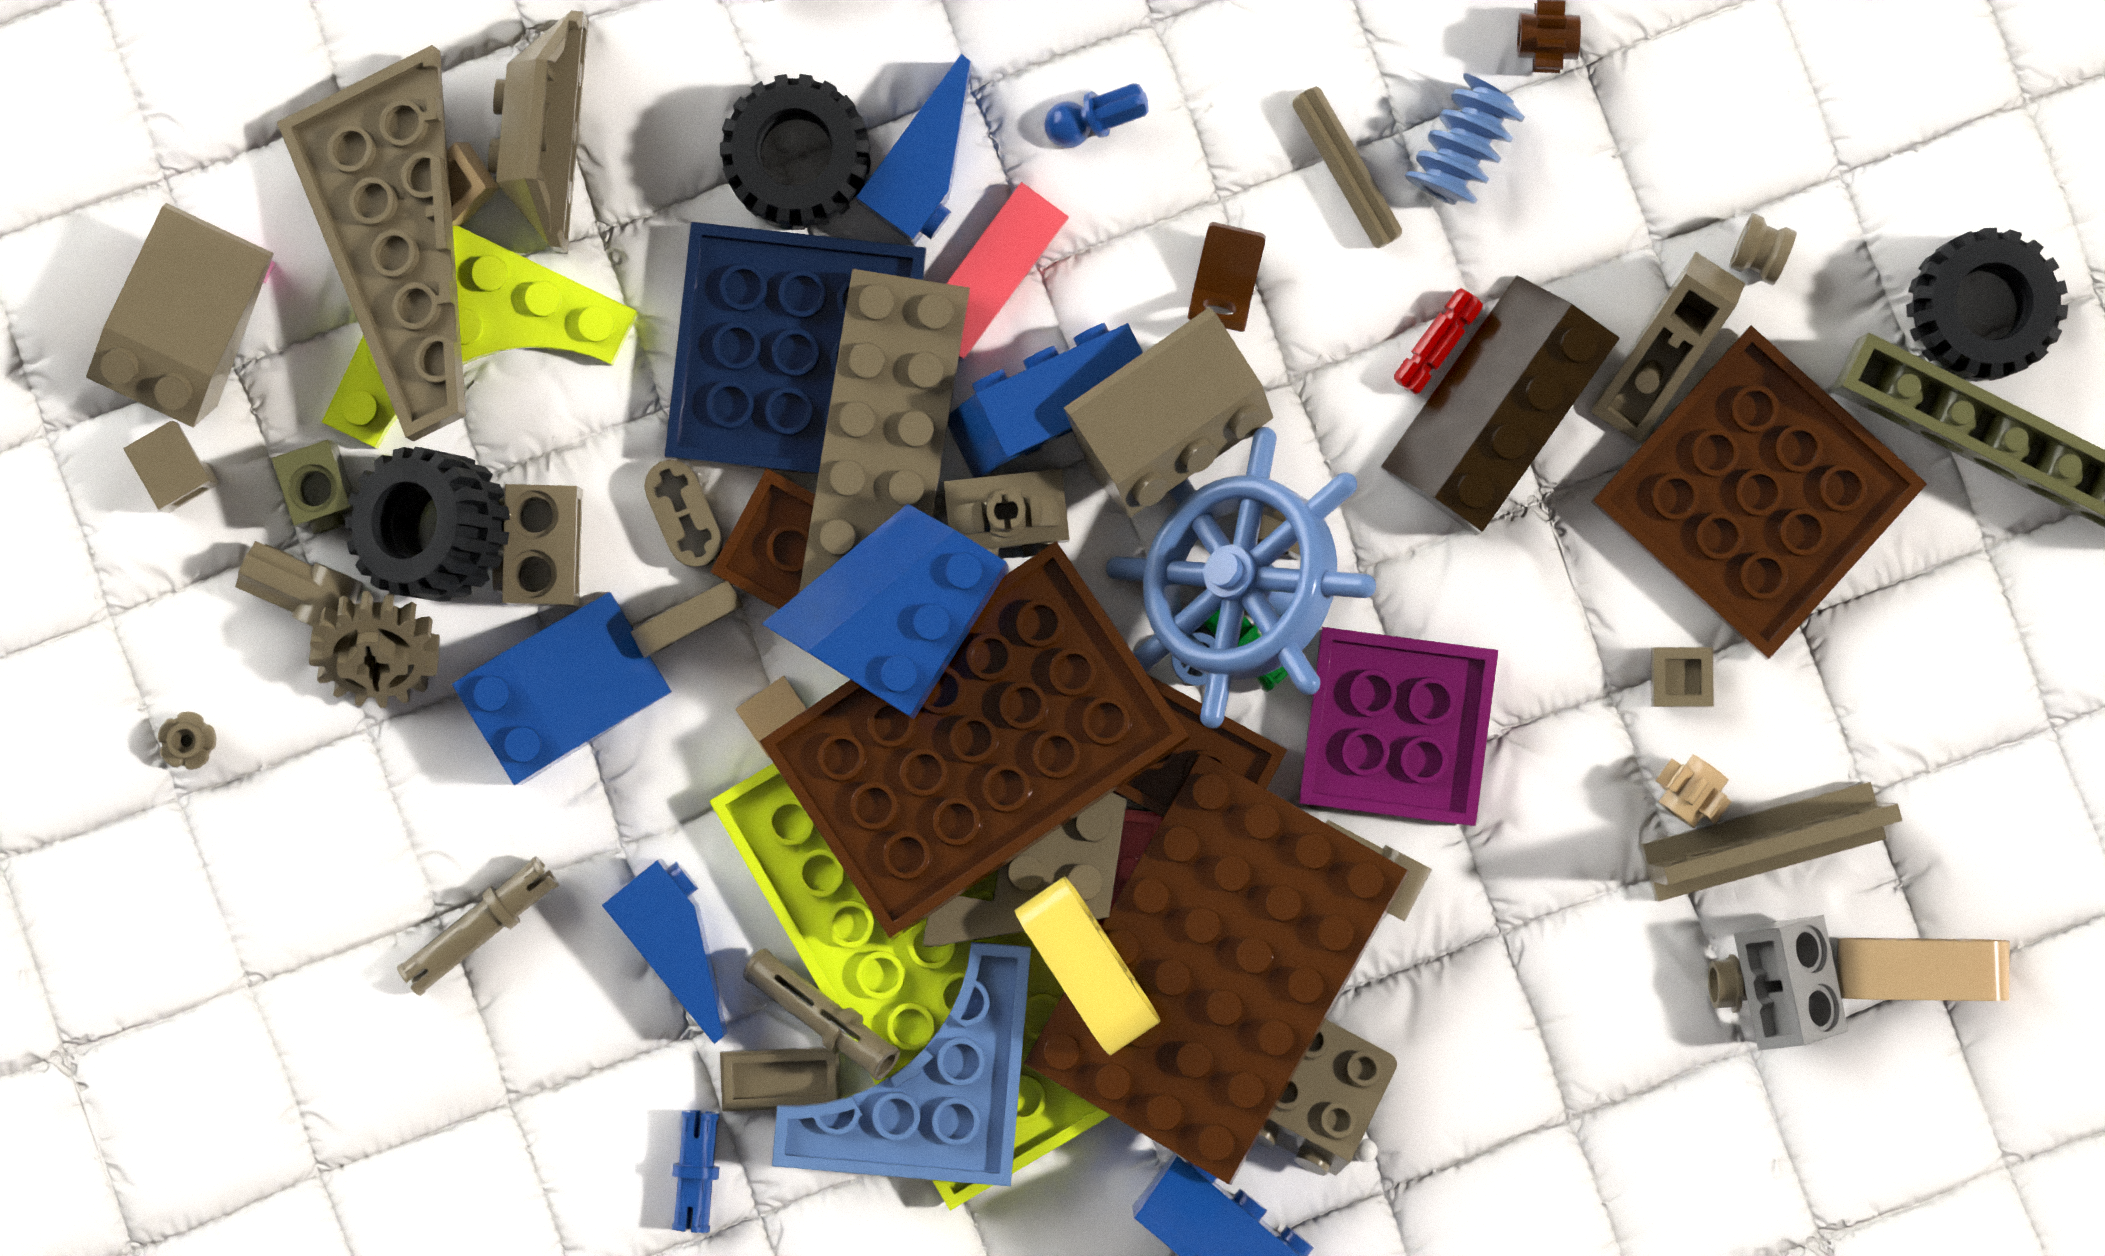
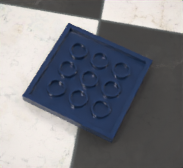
[665,222,927,475]

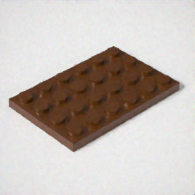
[759,541,1191,941]
[1024,752,1410,1185]

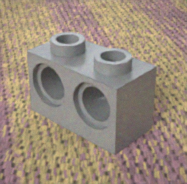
[1734,915,1848,1051]

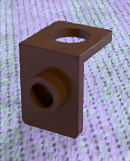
[1187,222,1266,332]

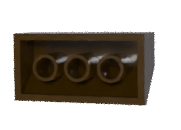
[1380,275,1620,535]

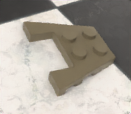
[922,792,1127,948]

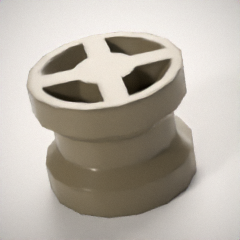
[1729,213,1797,286]

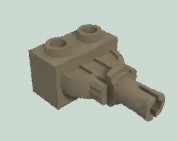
[944,469,1070,558]

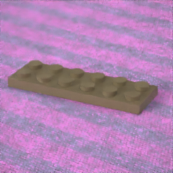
[799,269,970,593]

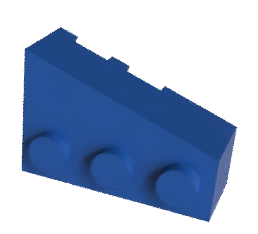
[948,322,1143,478]

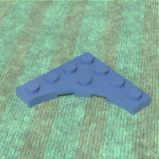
[772,941,1031,1187]

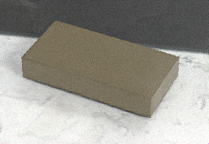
[720,1047,841,1112]

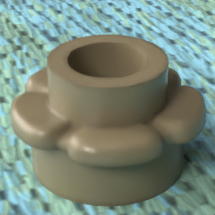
[158,711,217,770]
[1708,954,1747,1013]

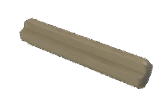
[1292,86,1402,249]

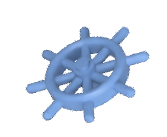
[1106,427,1376,729]

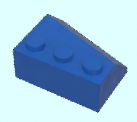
[762,504,1009,720]
[1132,1153,1314,1256]

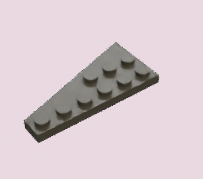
[277,45,466,441]

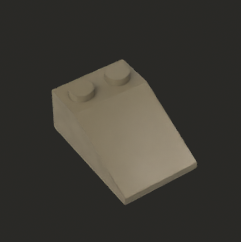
[86,203,274,428]

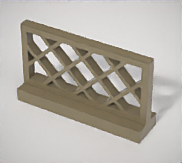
[1640,782,1903,902]

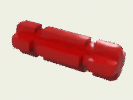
[1393,288,1483,395]

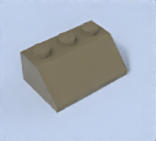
[1064,307,1274,518]

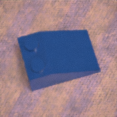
[452,592,672,786]

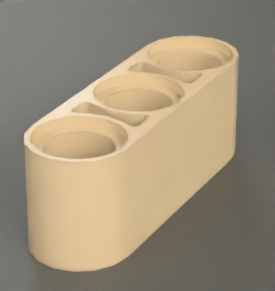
[1837,938,2010,1001]

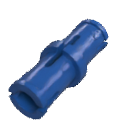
[672,1110,720,1233]

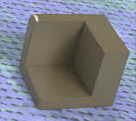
[123,421,221,513]

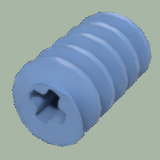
[1405,73,1525,205]

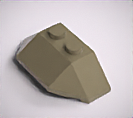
[488,10,589,254]

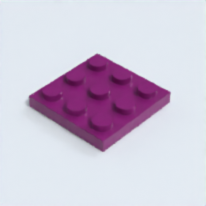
[1298,627,1499,826]

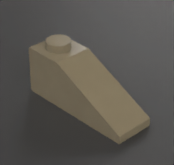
[1591,252,1745,444]

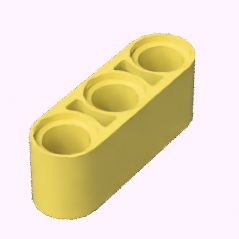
[1014,876,1160,1056]

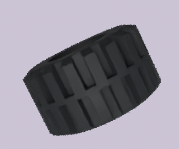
[720,74,871,230]
[1906,227,2068,382]
[345,446,510,602]

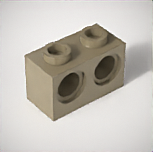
[492,484,583,606]

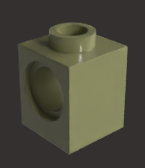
[272,439,354,535]

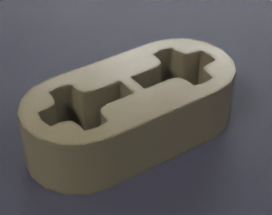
[644,459,723,568]
[630,580,743,658]

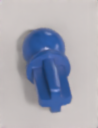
[1044,83,1149,149]

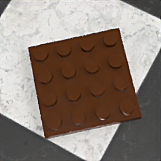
[1590,325,1927,660]

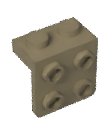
[1256,1019,1397,1176]

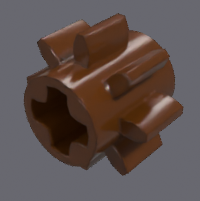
[1517,0,1581,73]

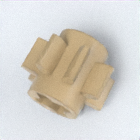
[1655,754,1732,828]

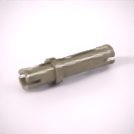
[397,856,559,996]
[743,948,900,1080]

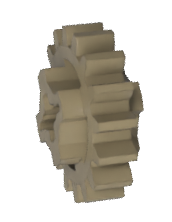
[309,591,440,708]

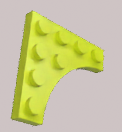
[322,225,638,449]

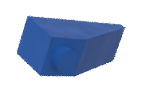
[856,54,972,245]
[602,859,728,1044]

